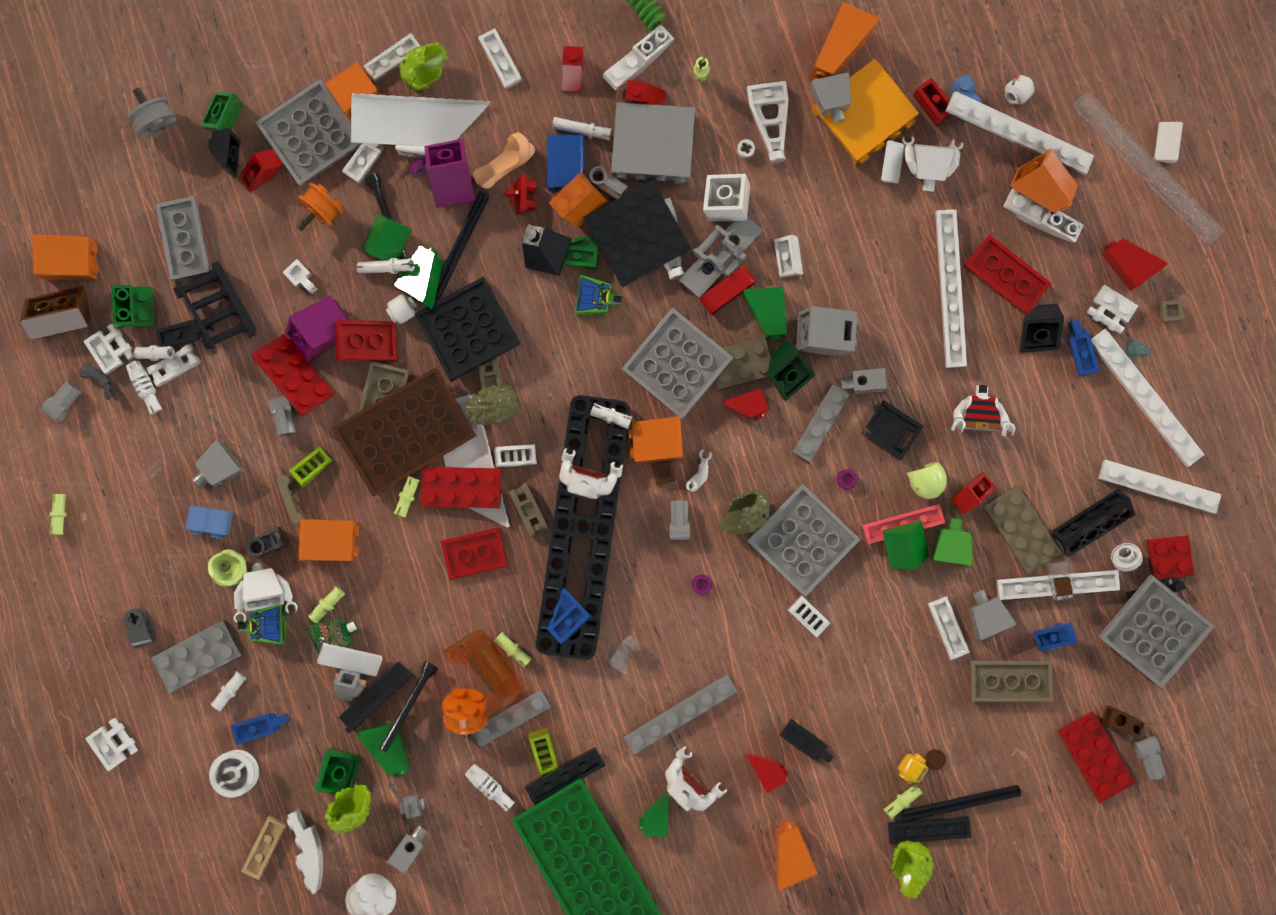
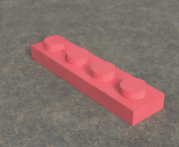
[862,504,945,544]

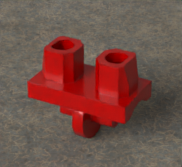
[504,175,536,215]

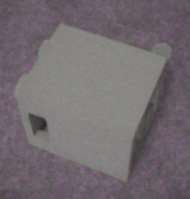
[794,306,859,357]

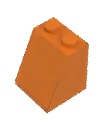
[325,62,380,122]
[1010,149,1078,213]
[549,172,607,228]
[32,235,98,282]
[628,417,683,463]
[299,519,360,561]
[775,820,818,890]

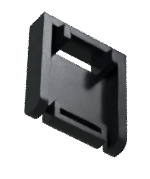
[861,400,924,460]

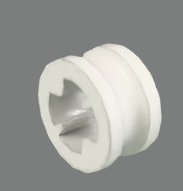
[737,139,755,159]

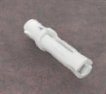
[552,116,612,141]
[357,258,415,274]

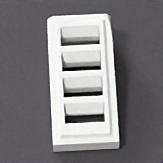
[494,444,537,468]
[787,595,830,638]

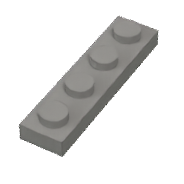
[792,384,850,462]
[473,689,551,747]

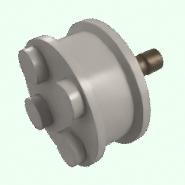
[127,88,177,138]

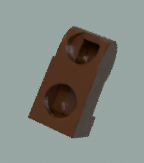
[1100,705,1145,738]

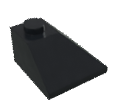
[208,128,241,178]
[522,224,572,276]
[1019,304,1064,353]

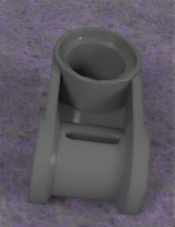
[246,527,288,557]
[124,608,156,649]

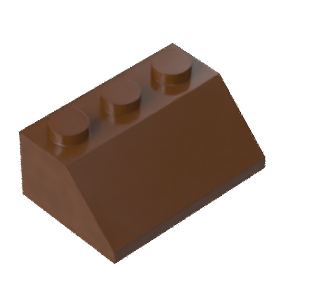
[20,286,90,340]

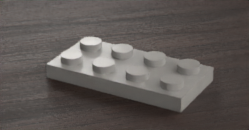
[155,196,211,281]
[151,620,243,693]

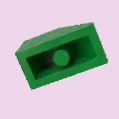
[639,792,669,837]

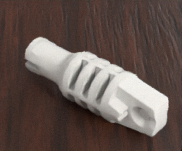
[126,361,162,415]
[465,764,515,812]

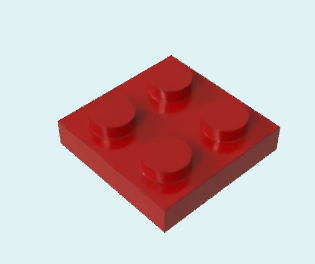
[1146,535,1194,579]

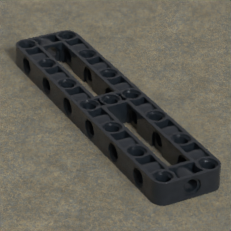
[536,395,630,660]

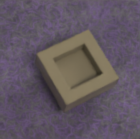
[1159,300,1184,322]

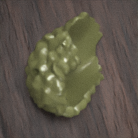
[465,385,520,426]
[719,490,770,534]

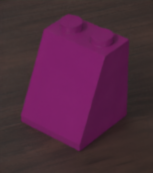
[424,139,475,207]
[285,295,350,363]

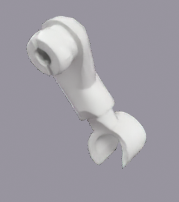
[686,449,712,492]

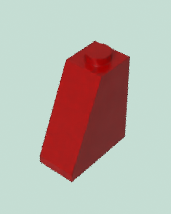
[1102,238,1168,291]

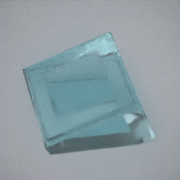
[1126,338,1153,357]

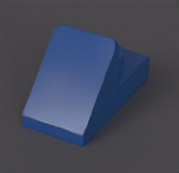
[1033,622,1078,651]

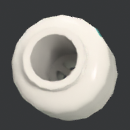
[1005,75,1034,105]
[386,294,417,324]

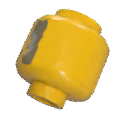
[897,753,928,785]

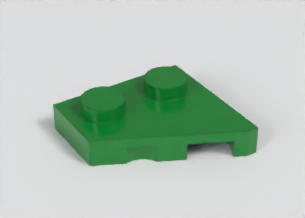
[563,234,599,270]

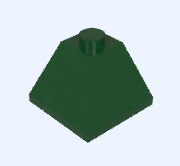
[767,341,815,402]

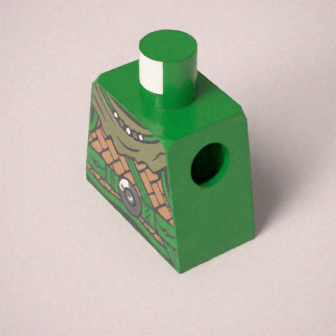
[306,618,359,655]

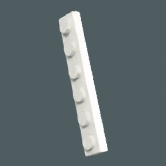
[1098,460,1222,514]
[996,570,1120,600]

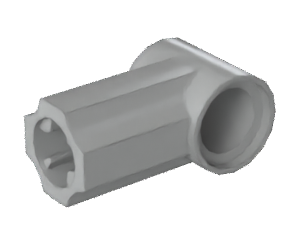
[589,167,628,200]
[41,381,81,423]
[269,396,296,436]
[669,501,690,540]
[1133,736,1166,780]

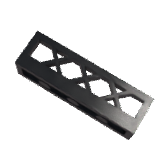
[1052,489,1135,558]
[339,661,412,734]

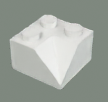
[703,174,750,222]

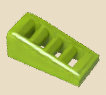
[289,446,333,488]
[528,728,559,775]

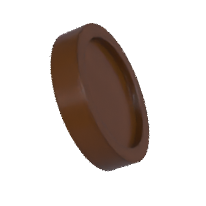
[925,749,946,770]

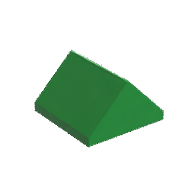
[200,91,244,132]
[362,212,412,261]
[882,520,929,570]
[314,747,361,794]

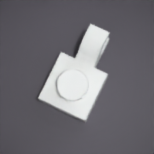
[283,259,318,294]

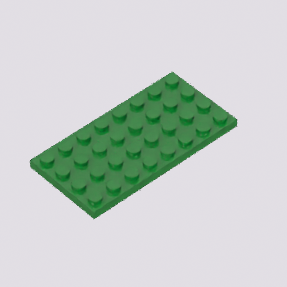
[511,778,662,915]

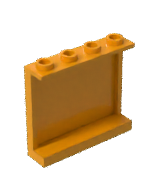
[811,59,919,166]

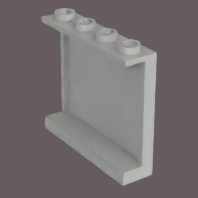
[611,102,695,185]

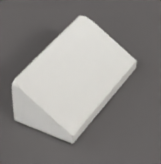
[1154,122,1183,164]
[881,140,904,184]
[395,145,425,159]
[774,235,803,278]

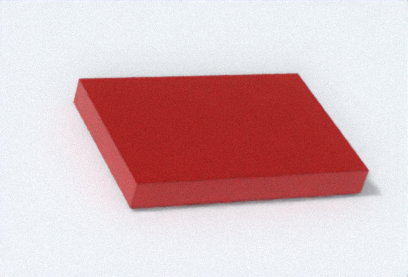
[335,320,397,362]
[440,527,508,580]

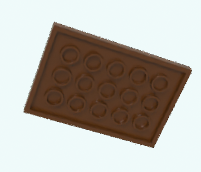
[332,367,477,497]

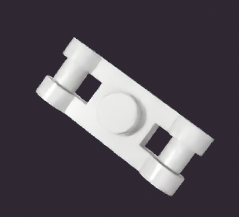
[146,344,201,387]

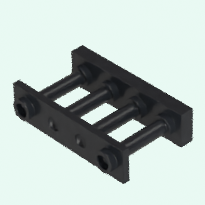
[173,261,256,355]

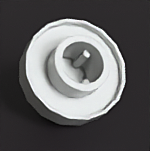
[1111,543,1143,572]

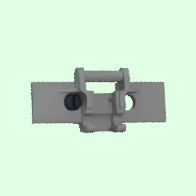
[679,217,763,298]

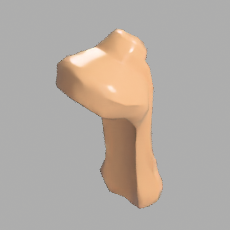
[471,132,535,189]

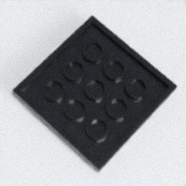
[584,180,691,288]
[415,277,521,382]

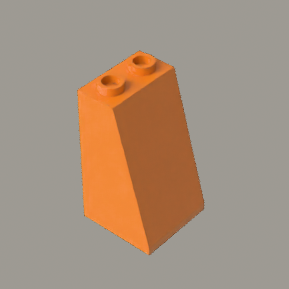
[810,2,880,80]

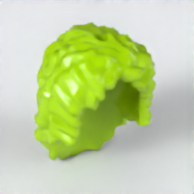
[400,42,448,92]
[325,784,371,834]
[891,841,933,899]

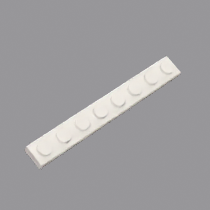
[946,92,1094,175]
[935,210,967,368]
[1091,328,1205,467]

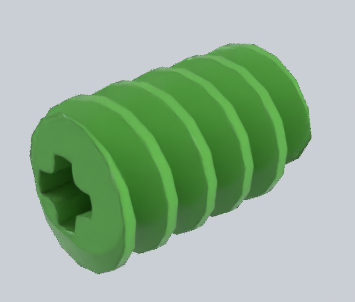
[626,0,666,32]

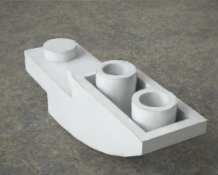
[603,25,674,91]
[1003,189,1084,243]
[287,809,323,894]

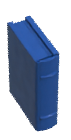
[547,135,585,191]

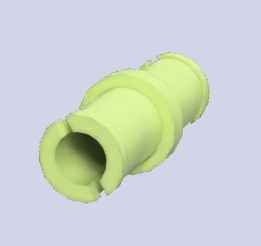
[694,57,709,82]
[394,476,420,517]
[49,494,67,535]
[308,586,345,624]
[494,632,532,668]
[883,783,923,820]

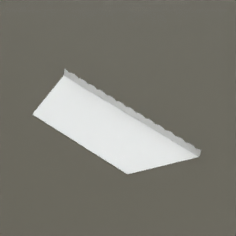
[351,93,490,146]
[443,393,510,528]

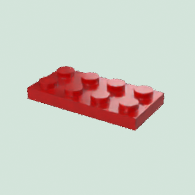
[964,234,1052,315]
[251,334,334,417]
[420,466,502,509]
[1057,711,1135,803]

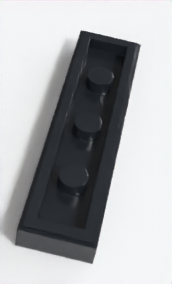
[525,747,606,805]
[887,816,971,844]

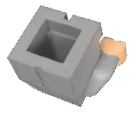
[333,669,366,703]

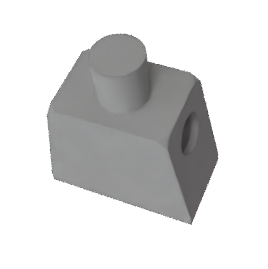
[810,72,851,124]
[841,368,887,394]
[192,440,245,488]
[969,589,1016,640]
[387,825,428,874]

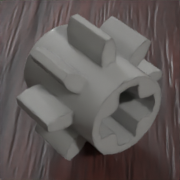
[399,794,425,818]

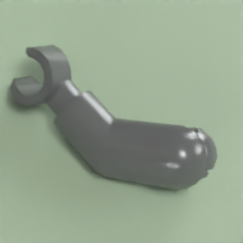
[79,365,117,400]

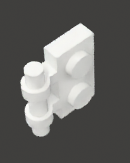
[1086,285,1138,334]
[83,324,135,375]
[85,718,138,771]

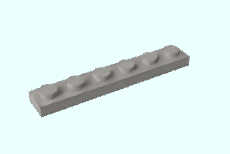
[624,674,738,754]

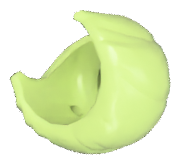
[907,462,947,499]
[208,549,247,587]

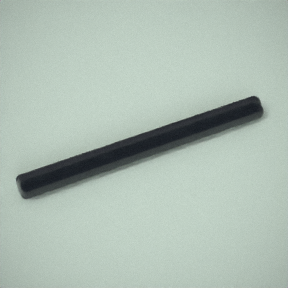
[435,191,489,299]
[902,785,1021,822]

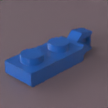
[1067,320,1099,377]
[230,712,290,745]

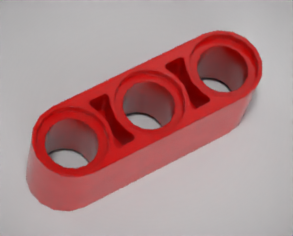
[699,265,757,315]

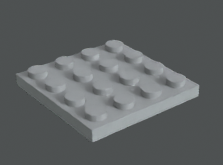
[255,79,362,187]
[622,307,734,420]
[747,484,861,597]
[1098,575,1215,688]

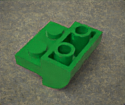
[111,285,155,329]

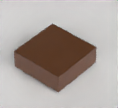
[652,461,676,485]

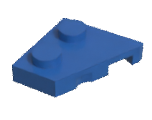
[547,588,592,644]

